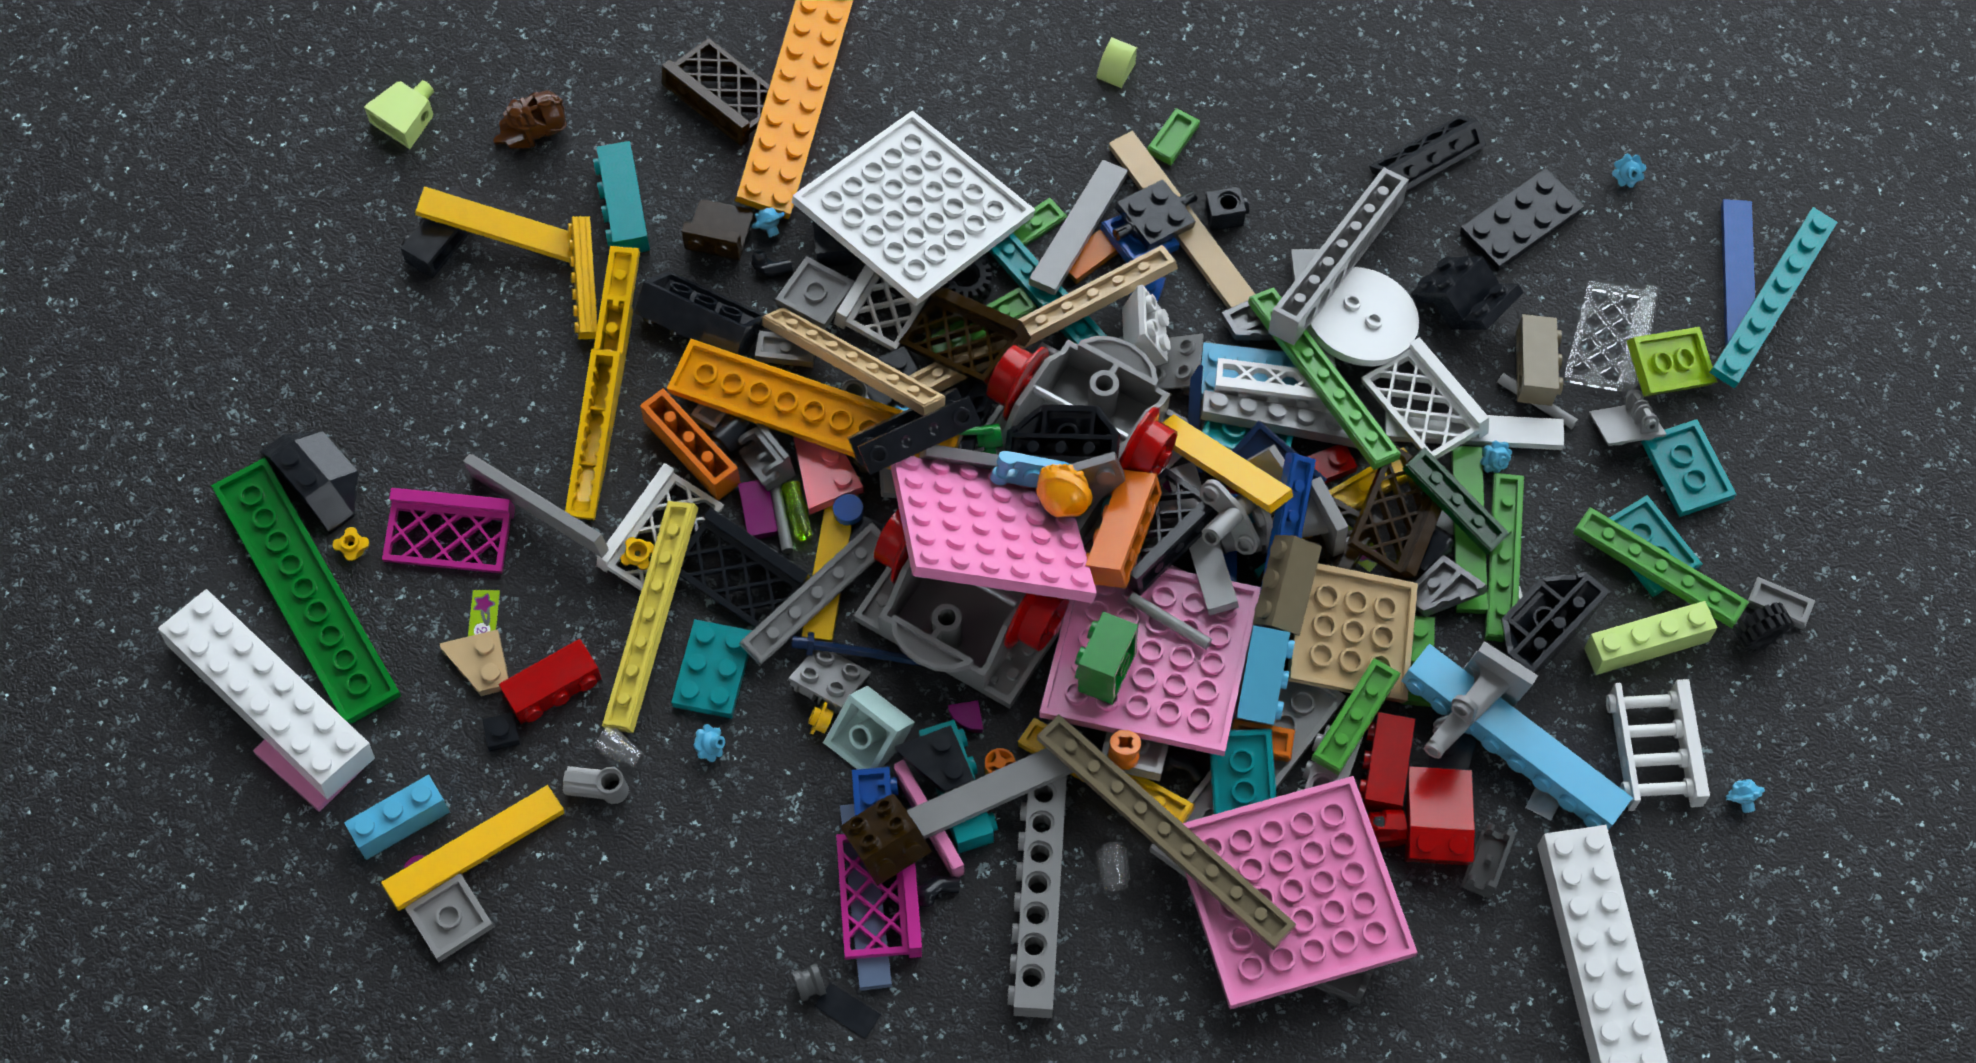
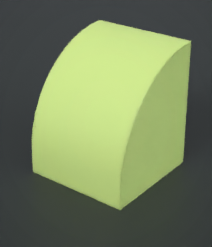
[1097,38,1137,88]

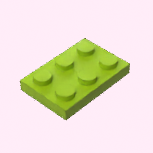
[1626,327,1717,397]

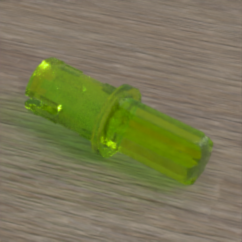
[781,481,812,541]

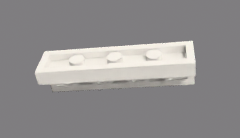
[1214,358,1330,413]

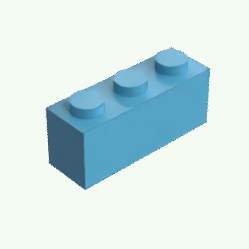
[1236,625,1295,726]
[344,775,450,860]

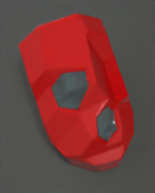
[1368,809,1407,848]

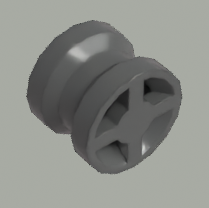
[792,963,827,1002]

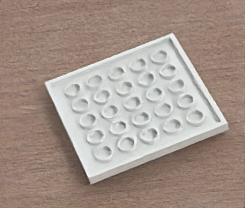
[792,111,1035,306]

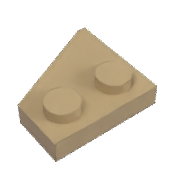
[440,629,509,696]

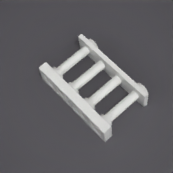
[1606,679,1710,811]

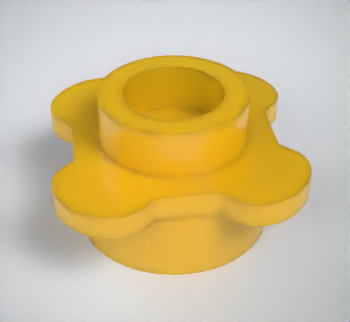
[333,527,369,561]
[620,537,654,570]
[808,702,834,734]

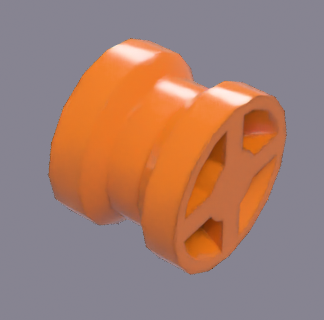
[1108,730,1141,770]
[985,748,1015,775]

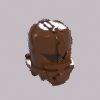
[493,90,566,149]

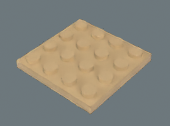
[1287,563,1418,703]

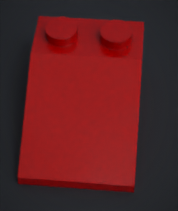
[1405,767,1475,865]

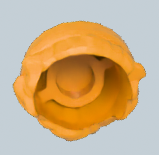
[1036,464,1093,517]

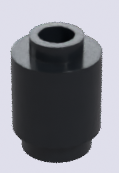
[709,416,753,457]

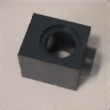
[1204,187,1249,231]

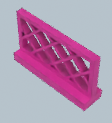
[382,488,515,574]
[836,834,922,960]

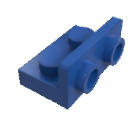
[852,767,899,816]

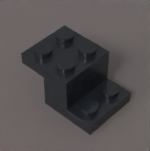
[1411,256,1524,330]

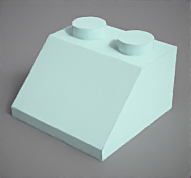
[823,686,915,769]

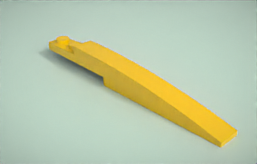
[565,246,640,520]

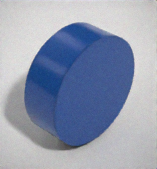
[833,494,864,526]

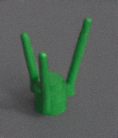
[958,423,1003,454]

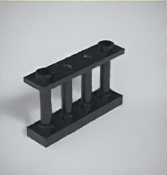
[847,388,981,475]

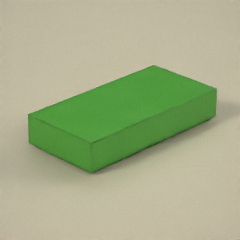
[1147,108,1200,166]

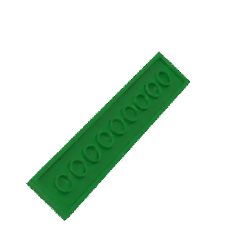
[211,458,401,724]

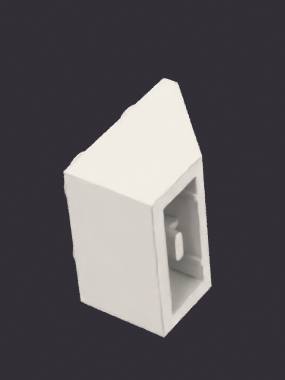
[1122,285,1171,366]

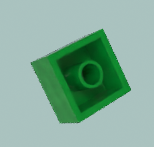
[1075,611,1138,705]

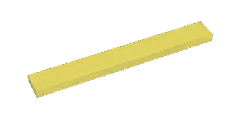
[602,501,698,733]

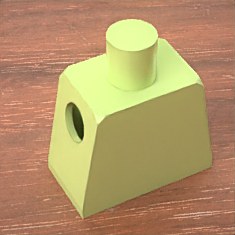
[364,80,434,149]

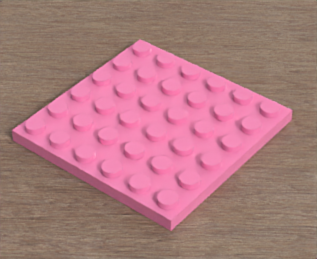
[890,456,1097,603]
[1040,552,1261,756]
[1183,776,1418,1009]

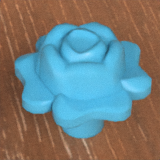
[1612,153,1646,188]
[751,207,785,238]
[1480,440,1512,473]
[693,724,725,762]
[1726,779,1765,813]

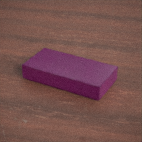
[738,480,778,539]

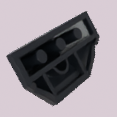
[1005,404,1121,463]
[260,431,359,534]
[1501,572,1610,673]

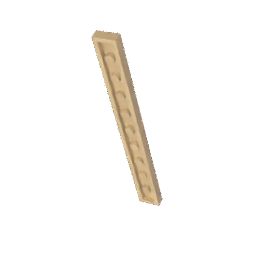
[909,245,1178,393]

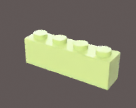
[1584,601,1717,675]

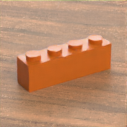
[640,388,741,501]
[1085,470,1162,589]

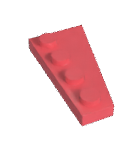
[793,436,864,515]

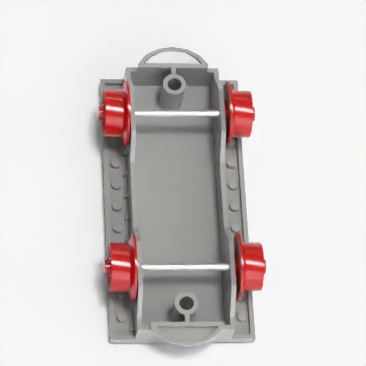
[853,336,1188,709]

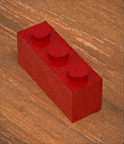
[499,639,602,724]
[1358,712,1415,812]

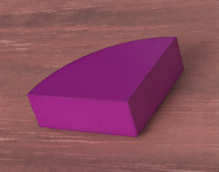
[948,701,983,733]

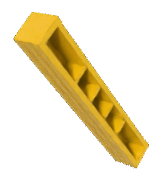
[568,216,597,339]

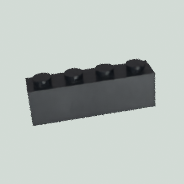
[634,271,764,356]

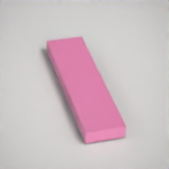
[894,759,964,877]

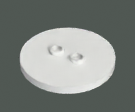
[1307,267,1419,366]

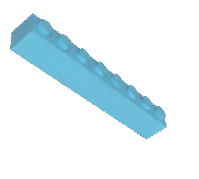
[1401,644,1633,830]

